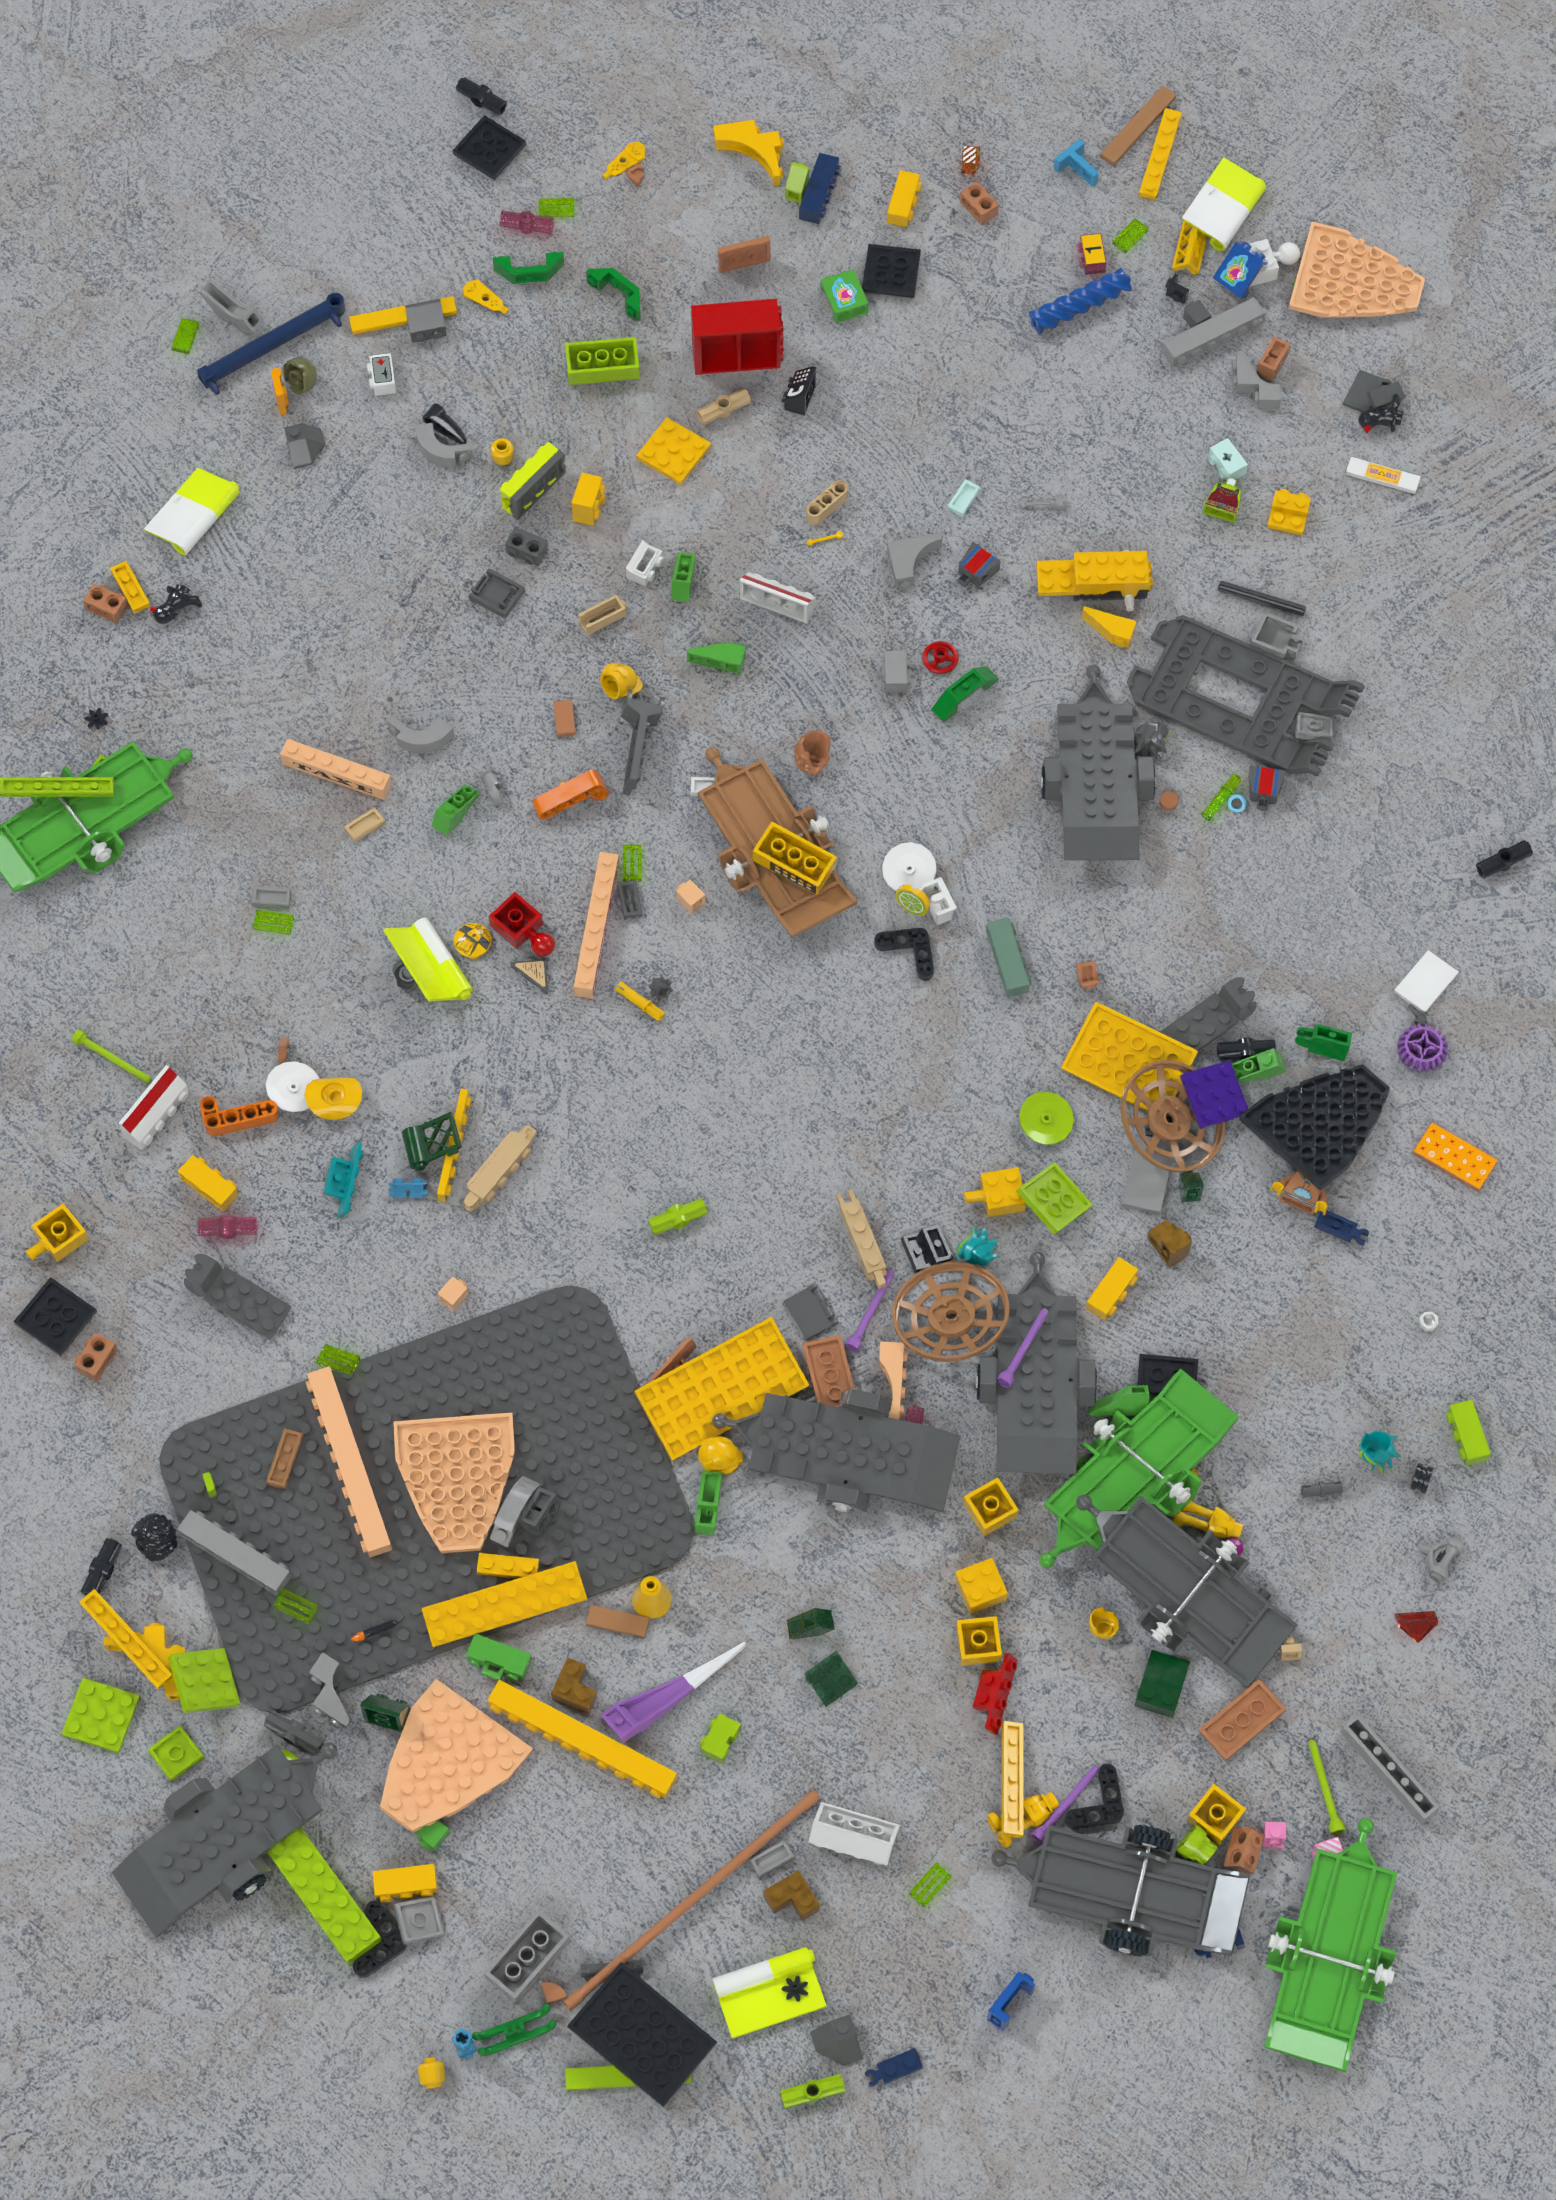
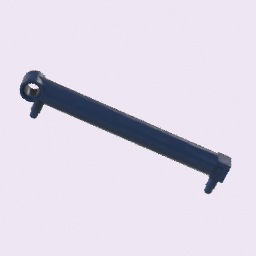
[197,293,345,395]

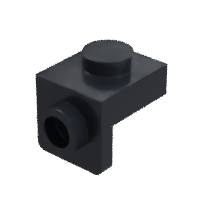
[1165,273,1189,304]

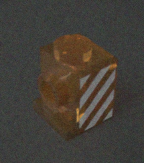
[961,146,980,175]

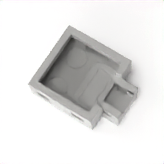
[1250,612,1304,660]

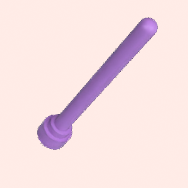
[845,1270,894,1352]
[997,1308,1048,1388]
[1030,1766,1099,1845]

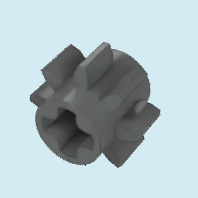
[648,975,673,1001]

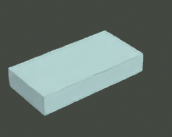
[947,479,981,517]

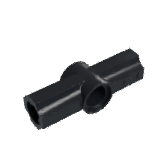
[456,77,507,115]
[1476,840,1533,879]
[1217,1037,1276,1060]
[80,1538,122,1596]

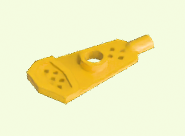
[601,141,645,180]
[462,279,509,314]

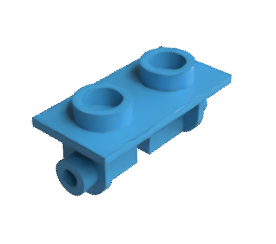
[388,1178,428,1198]

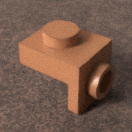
[1076,961,1100,989]

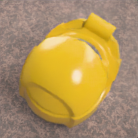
[698,1436,743,1475]

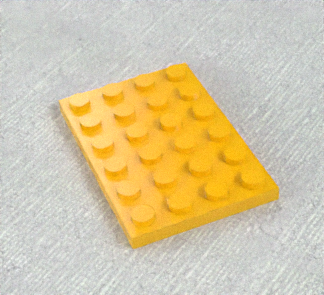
[1061,1001,1198,1111]

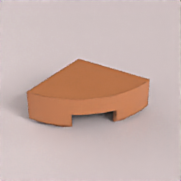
[626,163,643,187]
[278,1037,289,1063]
[541,1982,567,2004]

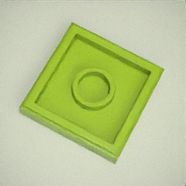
[147,1725,205,1783]

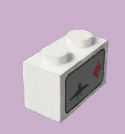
[367,353,396,396]

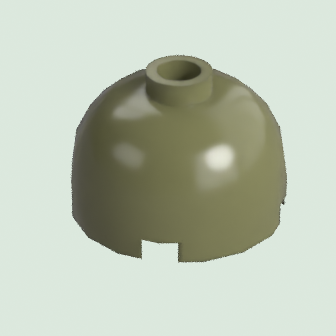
[282,357,317,395]

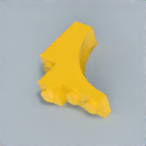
[713,120,784,186]
[104,1623,187,1701]

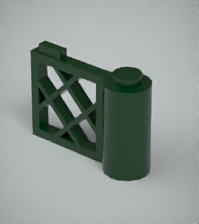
[401,1112,462,1171]

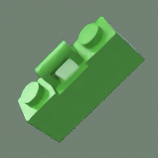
[466,1633,532,1682]

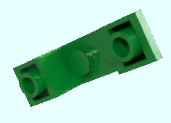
[493,252,564,284]
[586,268,641,321]
[931,666,999,723]

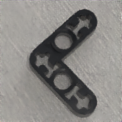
[874,928,934,981]
[1065,1764,1124,1829]
[353,1901,407,1978]

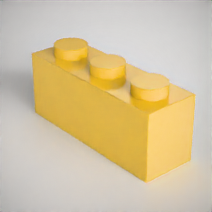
[887,170,923,227]
[177,1155,238,1212]
[1086,1257,1139,1321]
[372,1864,438,1902]

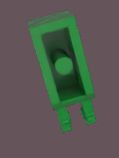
[1295,1024,1352,1061]

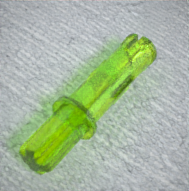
[1201,774,1241,821]

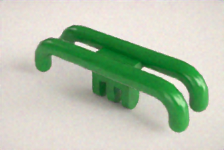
[472,2004,557,2056]

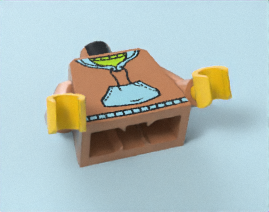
[1269,1171,1328,1215]

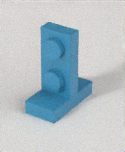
[1054,139,1099,187]

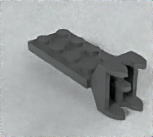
[621,689,665,795]
[1160,977,1257,1052]
[184,1254,292,1340]

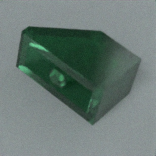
[1178,1171,1204,1203]
[787,1608,835,1640]

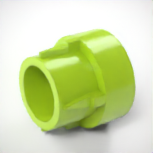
[1176,1824,1218,1865]

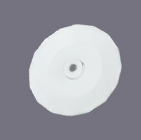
[882,842,937,891]
[266,1061,320,1112]

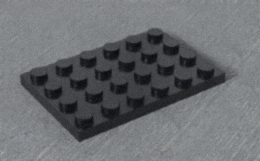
[567,1962,717,2108]

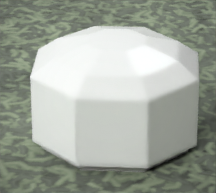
[1419,1312,1439,1332]

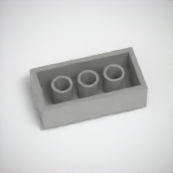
[484,1909,571,2004]

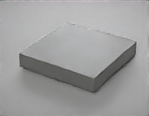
[1295,712,1334,742]
[394,1896,444,1945]

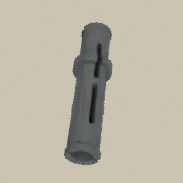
[580,1959,643,1978]

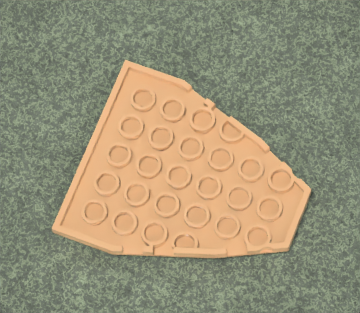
[1288,222,1425,318]
[394,1413,515,1553]
[380,1679,533,1833]

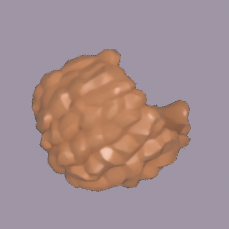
[794,730,831,776]

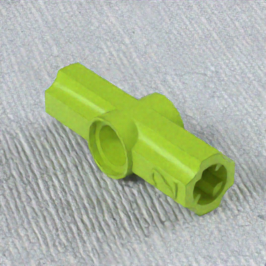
[648,1198,708,1236]
[780,2074,845,2109]

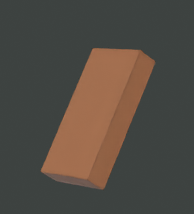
[553,700,576,737]

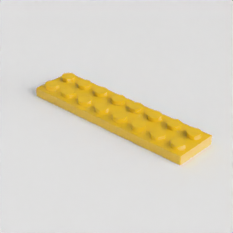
[421,1561,587,1647]

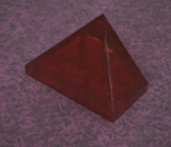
[1395,1611,1438,1643]

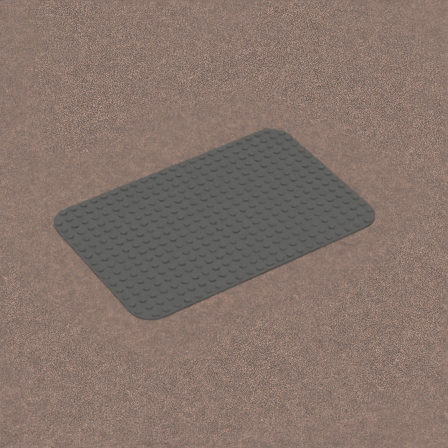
[159,1285,694,1713]

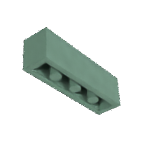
[986,918,1032,997]

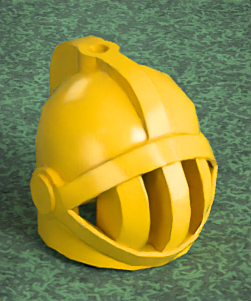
[600,662,643,700]

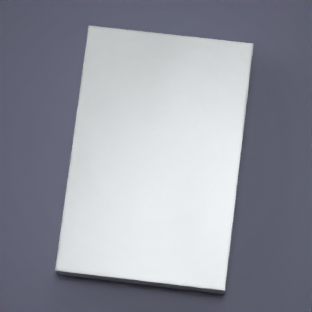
[1394,950,1459,1014]

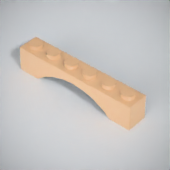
[879,1341,908,1420]

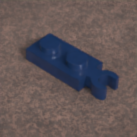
[1314,1210,1369,1245]
[865,2048,923,2087]

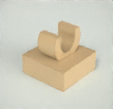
[1279,1636,1302,1661]

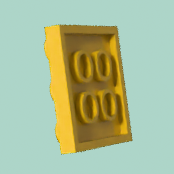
[636,417,711,485]

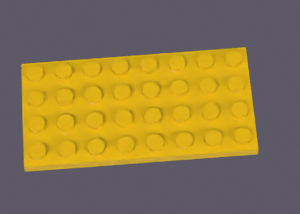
[634,1316,809,1461]

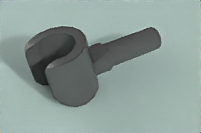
[1408,1004,1427,1027]

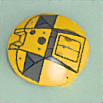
[454,923,492,959]

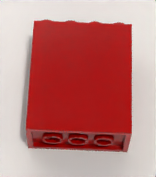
[691,299,784,375]

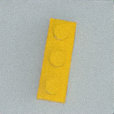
[110,561,150,614]
[477,1553,539,1579]

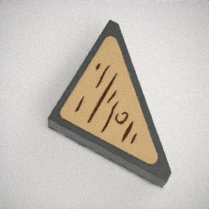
[510,959,548,994]

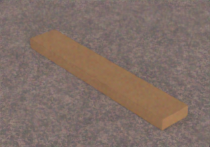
[1100,86,1177,166]

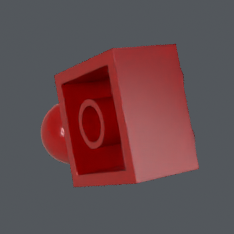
[489,892,555,957]

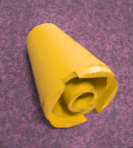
[632,1576,672,1619]

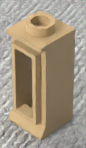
[578,595,627,637]

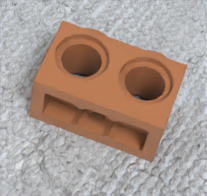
[960,181,999,226]
[1257,336,1290,382]
[83,583,128,623]
[74,1333,118,1382]
[1223,1827,1264,1874]

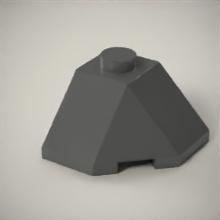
[284,423,325,469]
[810,2014,863,2066]

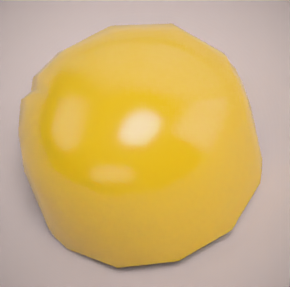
[1088,1607,1119,1640]

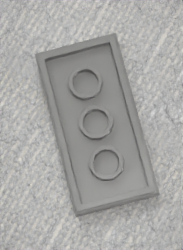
[1122,1136,1173,1214]

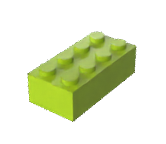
[565,337,640,385]

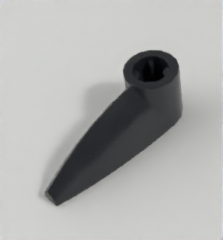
[422,403,467,445]

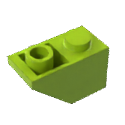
[785,162,809,204]

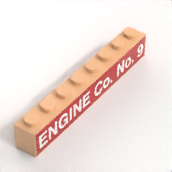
[574,852,619,999]

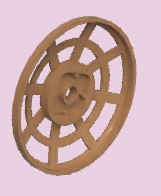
[1120,1060,1225,1173]
[892,1262,1010,1362]

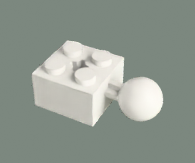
[1250,239,1300,287]

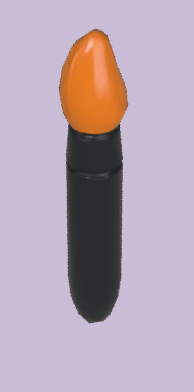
[351,1620,398,1642]

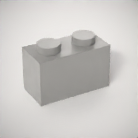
[884,651,911,692]

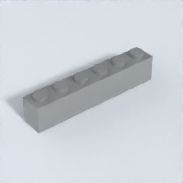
[1162,297,1265,367]
[177,1510,291,1597]
[1340,1714,1440,1825]

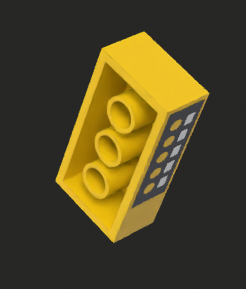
[752,821,837,895]

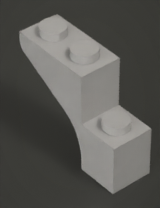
[198,280,264,333]
[1232,353,1281,409]
[309,1652,350,1729]

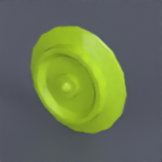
[1019,1091,1074,1145]

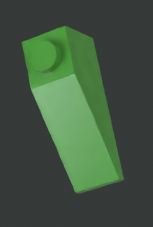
[671,552,696,602]
[687,642,746,674]
[415,1820,450,1853]

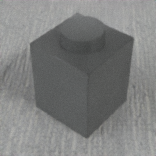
[1183,300,1211,328]

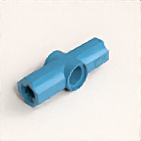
[452,2028,477,2060]

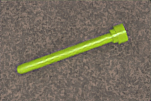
[71,1029,152,1083]
[1308,1740,1346,1835]

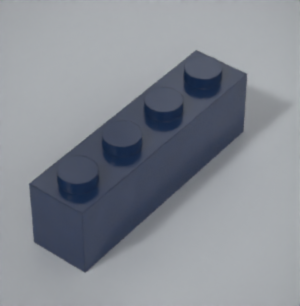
[799,153,842,224]

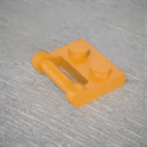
[271,368,289,415]

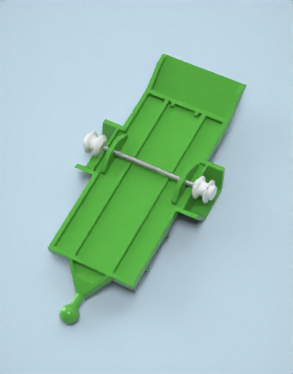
[0,741,193,893]
[1039,1369,1240,1568]
[1264,1818,1398,2072]

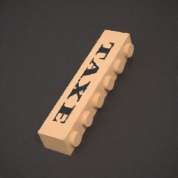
[280,739,392,800]

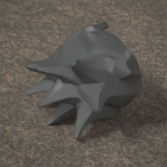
[1134,718,1169,759]

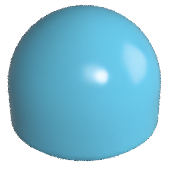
[1228,794,1247,813]

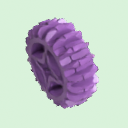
[1397,1023,1449,1073]

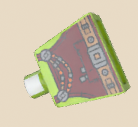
[1203,478,1241,523]

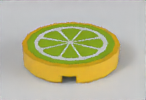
[895,885,930,916]

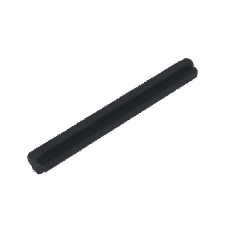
[1218,581,1306,616]

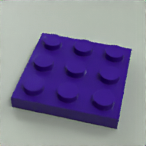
[1180,1060,1249,1129]

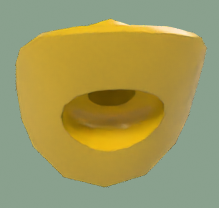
[304,1077,362,1120]

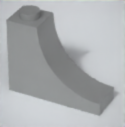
[887,533,942,589]

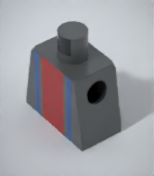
[958,542,1000,587]
[1248,765,1286,811]

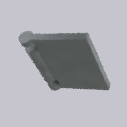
[1343,370,1391,412]
[784,1283,839,1340]

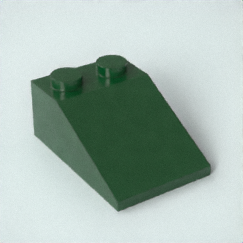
[1134,1650,1190,1718]
[360,1694,411,1733]

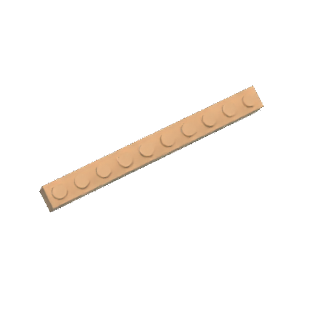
[305,1366,392,1558]

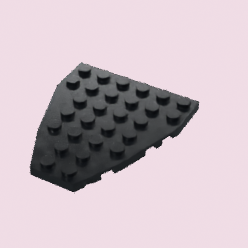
[1239,1064,1390,1191]

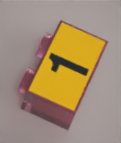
[1077,233,1107,275]

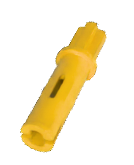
[615,981,665,1021]

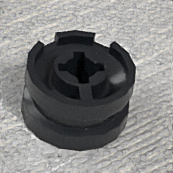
[1410,1463,1433,1494]

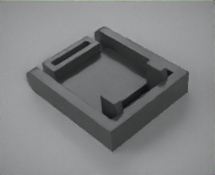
[468,568,525,619]

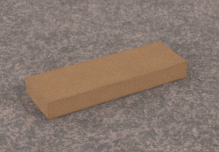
[266,1428,304,1490]
[586,1605,650,1639]

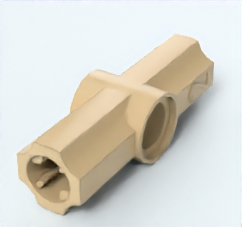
[696,388,751,425]

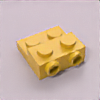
[1267,489,1311,536]

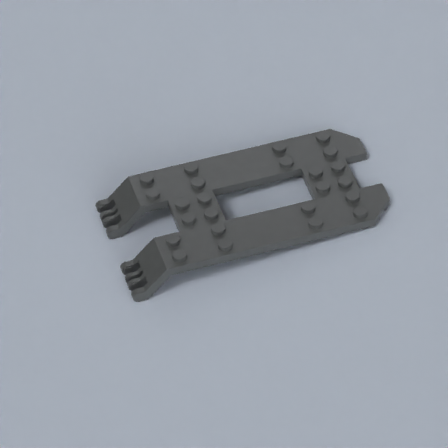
[1127,615,1365,776]

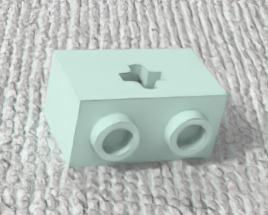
[1208,438,1248,480]

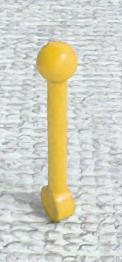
[807,531,843,546]

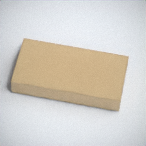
[344,807,386,843]

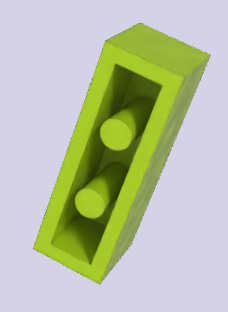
[1446,1400,1491,1466]

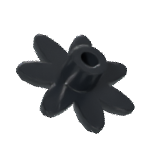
[84,708,108,730]
[782,1976,808,2002]

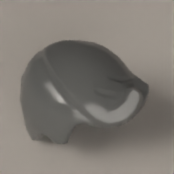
[392,960,418,992]

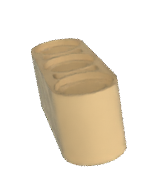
[806,480,848,525]

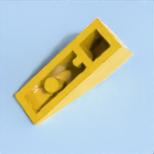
[1082,606,1136,649]

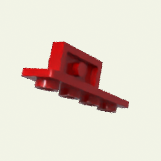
[973,1653,1017,1735]

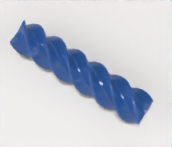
[1029,267,1132,335]

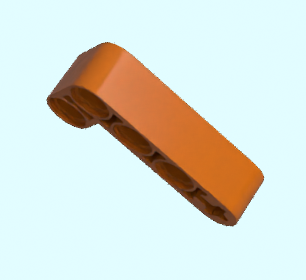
[532,770,609,820]
[200,1096,279,1136]

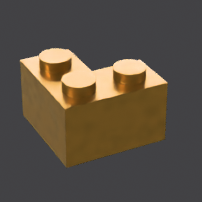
[1147,1219,1192,1268]
[551,1657,597,1715]
[763,1870,820,1921]

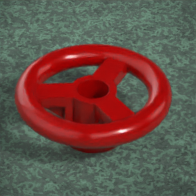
[922,641,959,674]

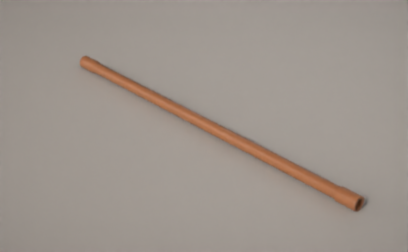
[563,1790,820,2011]

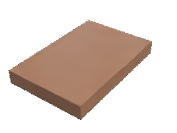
[717,236,770,273]

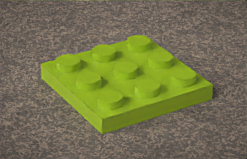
[1016,1162,1093,1235]
[168,1648,240,1714]
[61,1678,141,1754]

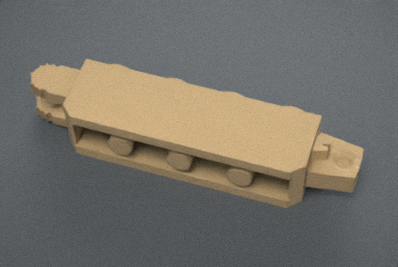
[464,1125,537,1212]
[836,1189,887,1289]

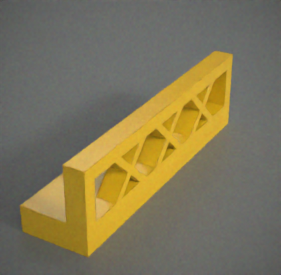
[1172,210,1208,275]

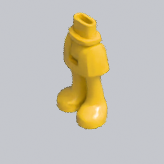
[1172,1501,1243,1539]
[986,1792,1059,1848]

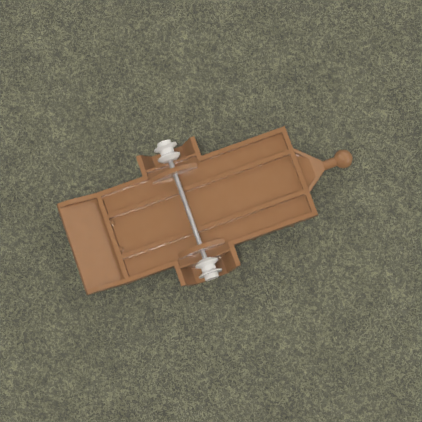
[698,747,858,938]

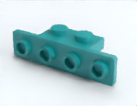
[323,1142,363,1218]

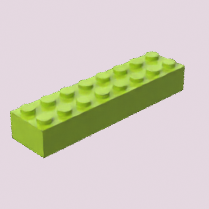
[266,1827,382,1967]

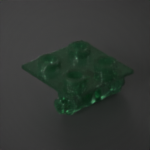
[804,1650,858,1707]

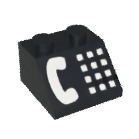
[782,366,816,416]

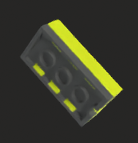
[500,442,566,520]

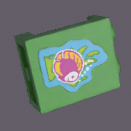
[820,269,869,323]

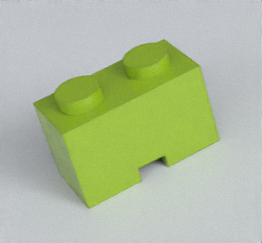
[699,1713,741,1764]

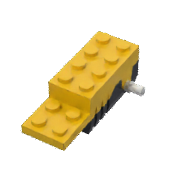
[1036,550,1153,611]

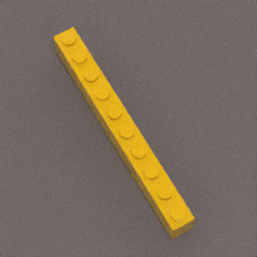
[487,1680,677,1799]

